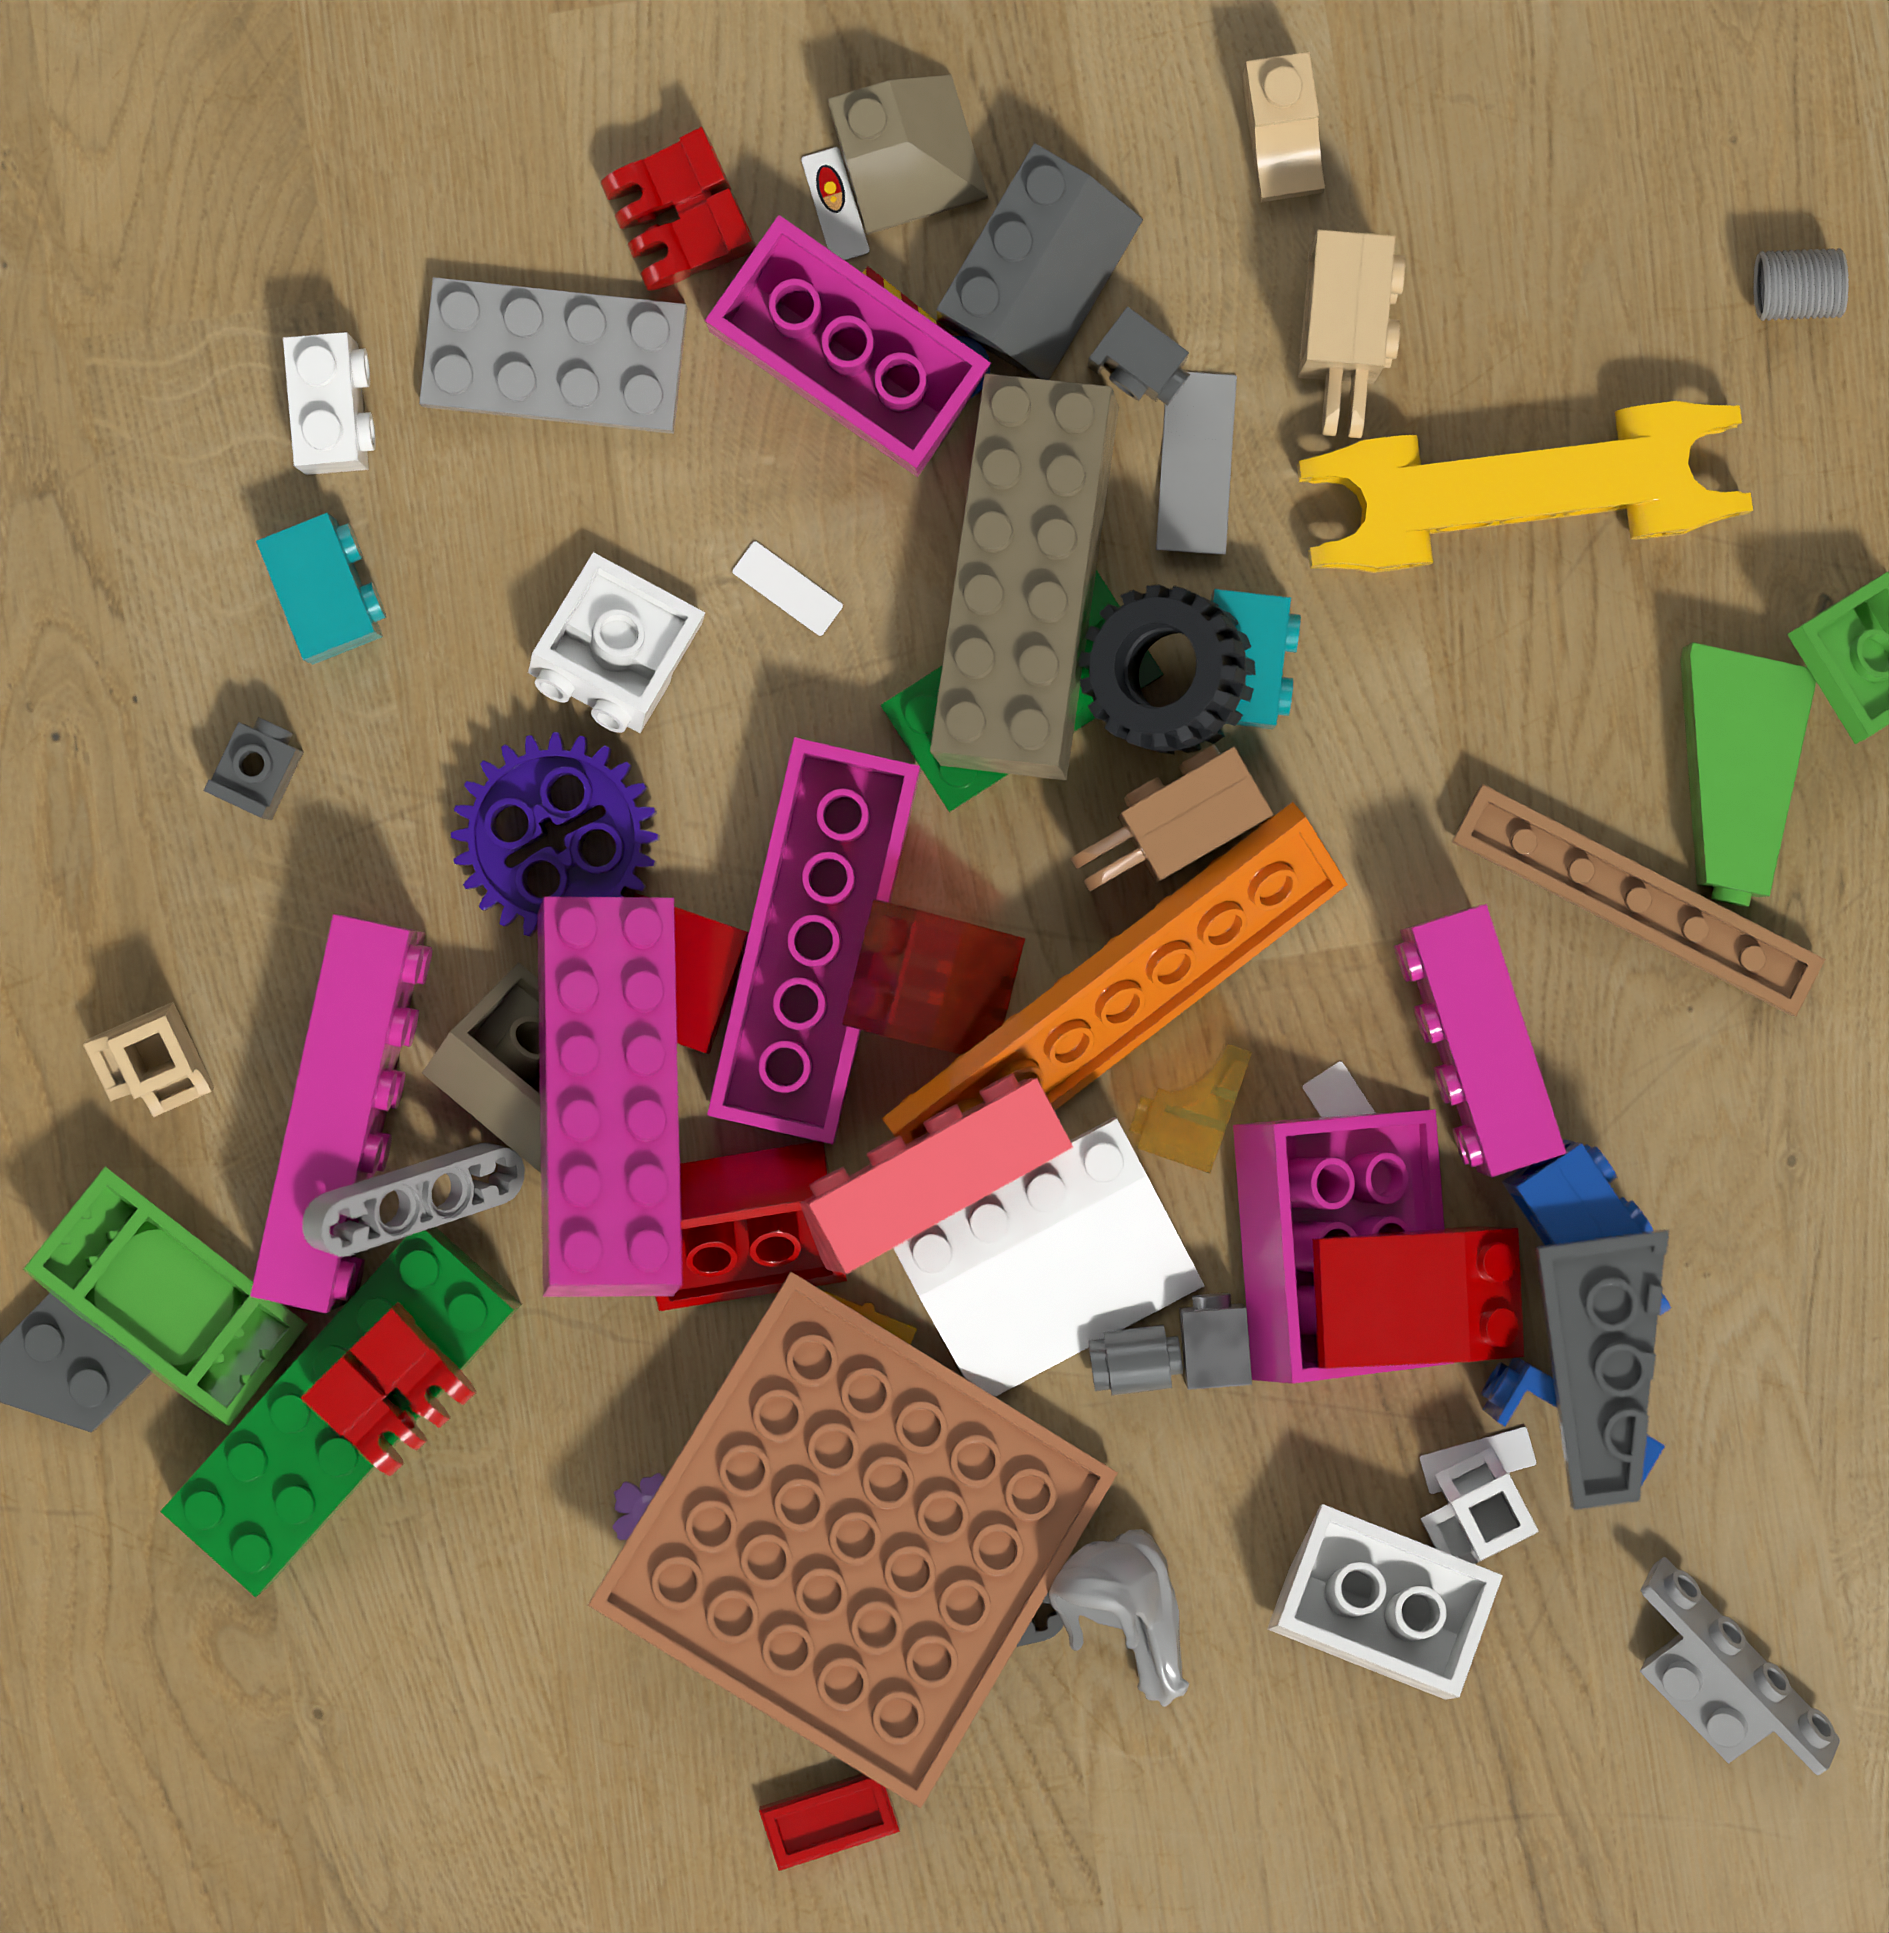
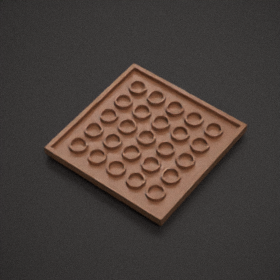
[587,1272,1118,1808]

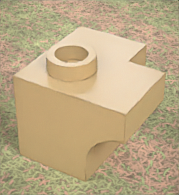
[83,1002,214,1117]

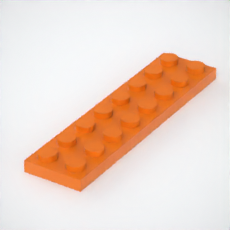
[882,802,1348,1145]

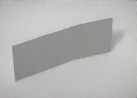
[1156,372,1237,555]

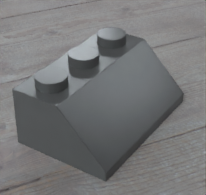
[936,143,1143,380]

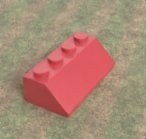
[800,1073,1073,1274]

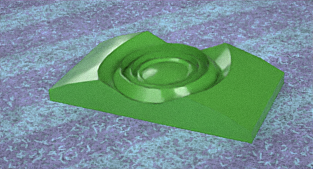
[23,1167,308,1427]

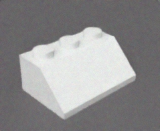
[1267,1504,1503,1700]

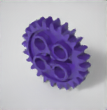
[451,732,660,937]

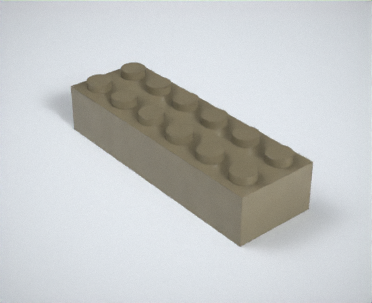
[930,374,1119,780]

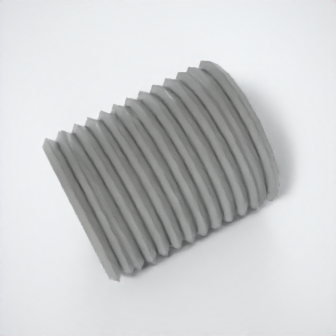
[1754,248,1849,321]

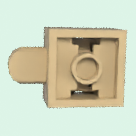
[1298,230,1406,438]

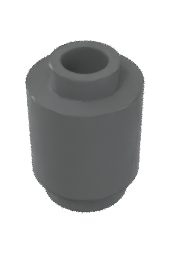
[1088,1325,1183,1396]

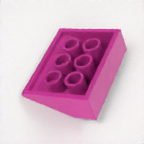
[1233,1109,1454,1384]

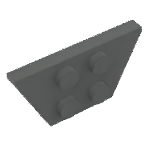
[0,1293,152,1432]

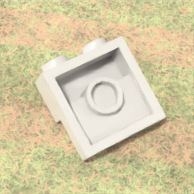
[528,552,705,733]

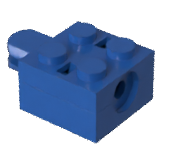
[1502,1139,1671,1316]

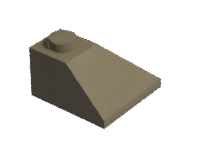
[828,75,988,235]

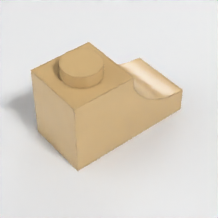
[1242,52,1325,203]

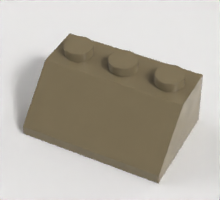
[422,962,541,1173]

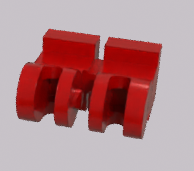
[600,127,756,291]
[301,1302,476,1476]

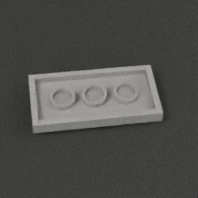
[419,277,688,434]

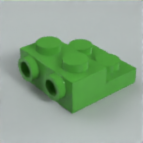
[1787,572,1889,744]

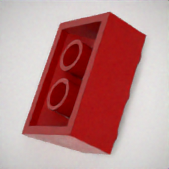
[655,1141,847,1311]

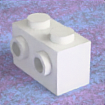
[283,332,376,475]

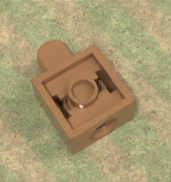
[1070,744,1274,892]

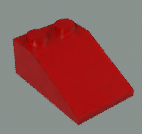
[1312,1226,1524,1369]

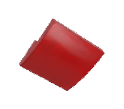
[633,893,749,1054]

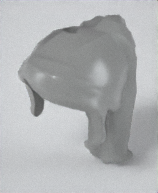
[1048,1529,1189,1707]

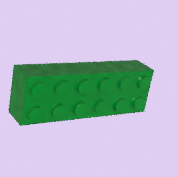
[160,1227,522,1598]

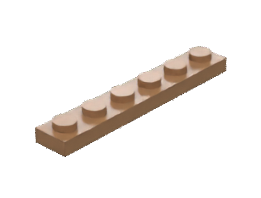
[1451,784,1826,1016]

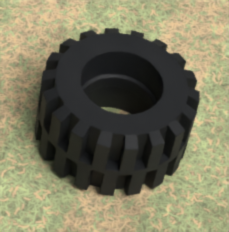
[1079,585,1256,754]

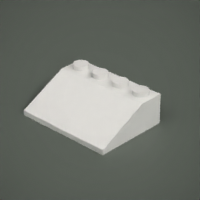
[894,1117,1205,1397]

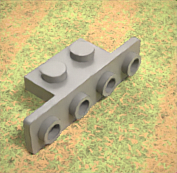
[1640,1557,1840,1775]

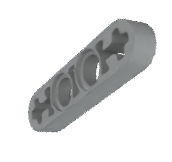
[302,1143,525,1256]

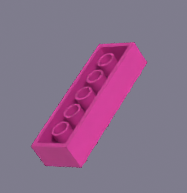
[707,737,921,1144]
[537,897,682,1297]
[250,914,432,1313]

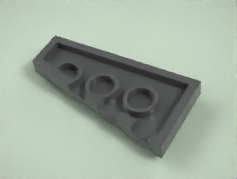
[1535,1229,1669,1510]

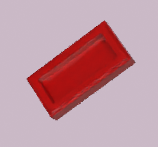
[759,1773,900,1871]

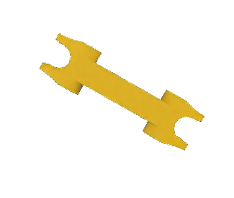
[1297,401,1753,573]

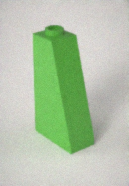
[1680,642,1816,907]

